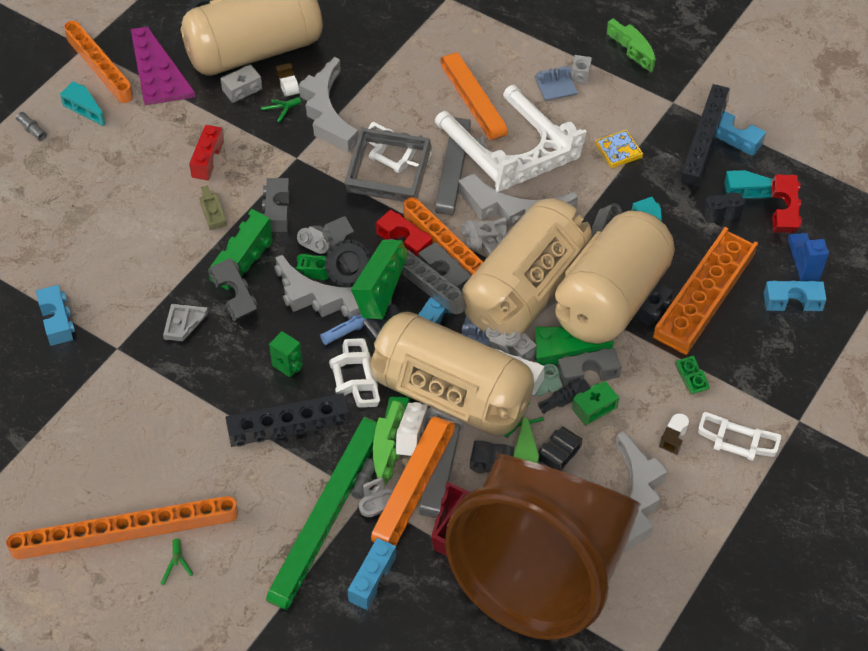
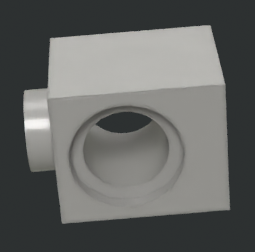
[571,55,592,84]
[509,333,537,361]

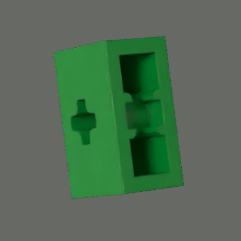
[269,331,302,377]
[572,381,619,426]

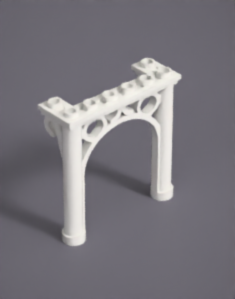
[435,85,587,192]

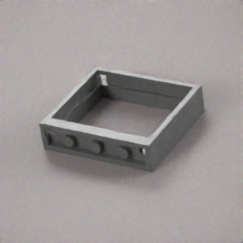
[344,128,432,202]

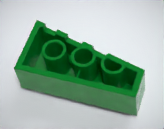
[208,209,273,290]
[351,240,408,319]
[534,327,614,367]

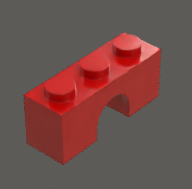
[189,124,224,181]
[771,175,802,233]
[376,210,432,257]

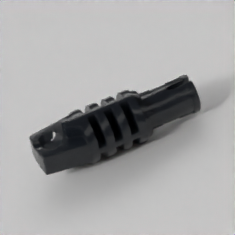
[538,379,590,414]

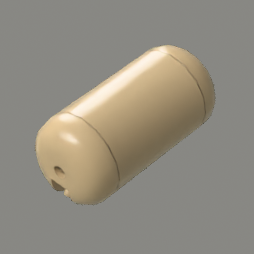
[181,0,323,76]
[462,198,593,334]
[555,211,675,344]
[370,312,534,436]

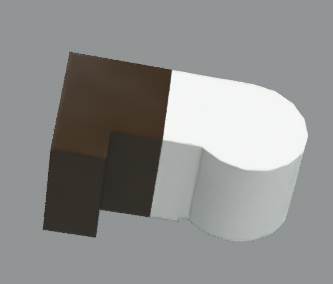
[276,63,299,97]
[659,413,689,455]

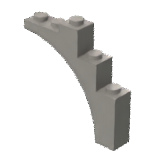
[299,57,358,153]
[458,173,578,228]
[274,255,391,320]
[615,431,667,554]

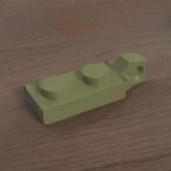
[199,185,227,230]

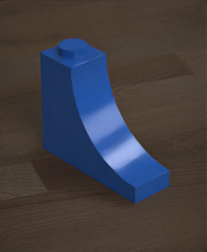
[788,233,829,281]

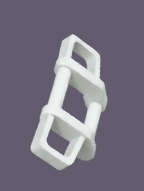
[368,122,432,174]
[329,339,380,408]
[698,412,781,461]

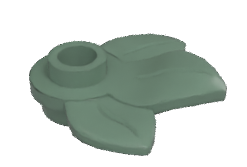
[534,364,562,396]

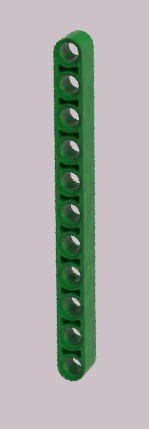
[266,417,377,610]

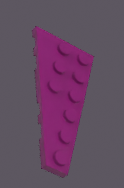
[131,27,196,106]

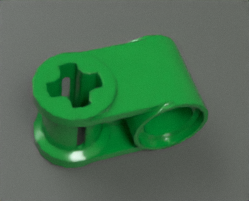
[295,254,329,280]

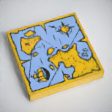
[595,130,643,168]

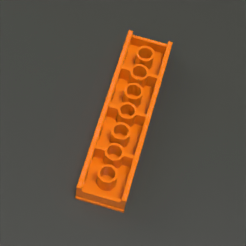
[653,227,758,355]

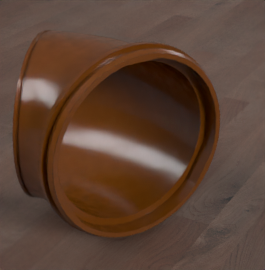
[445,454,641,640]

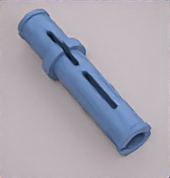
[320,314,366,345]

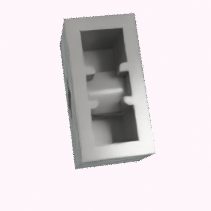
[221,65,262,103]

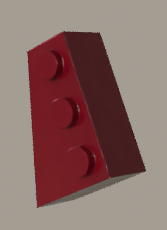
[431,482,471,556]

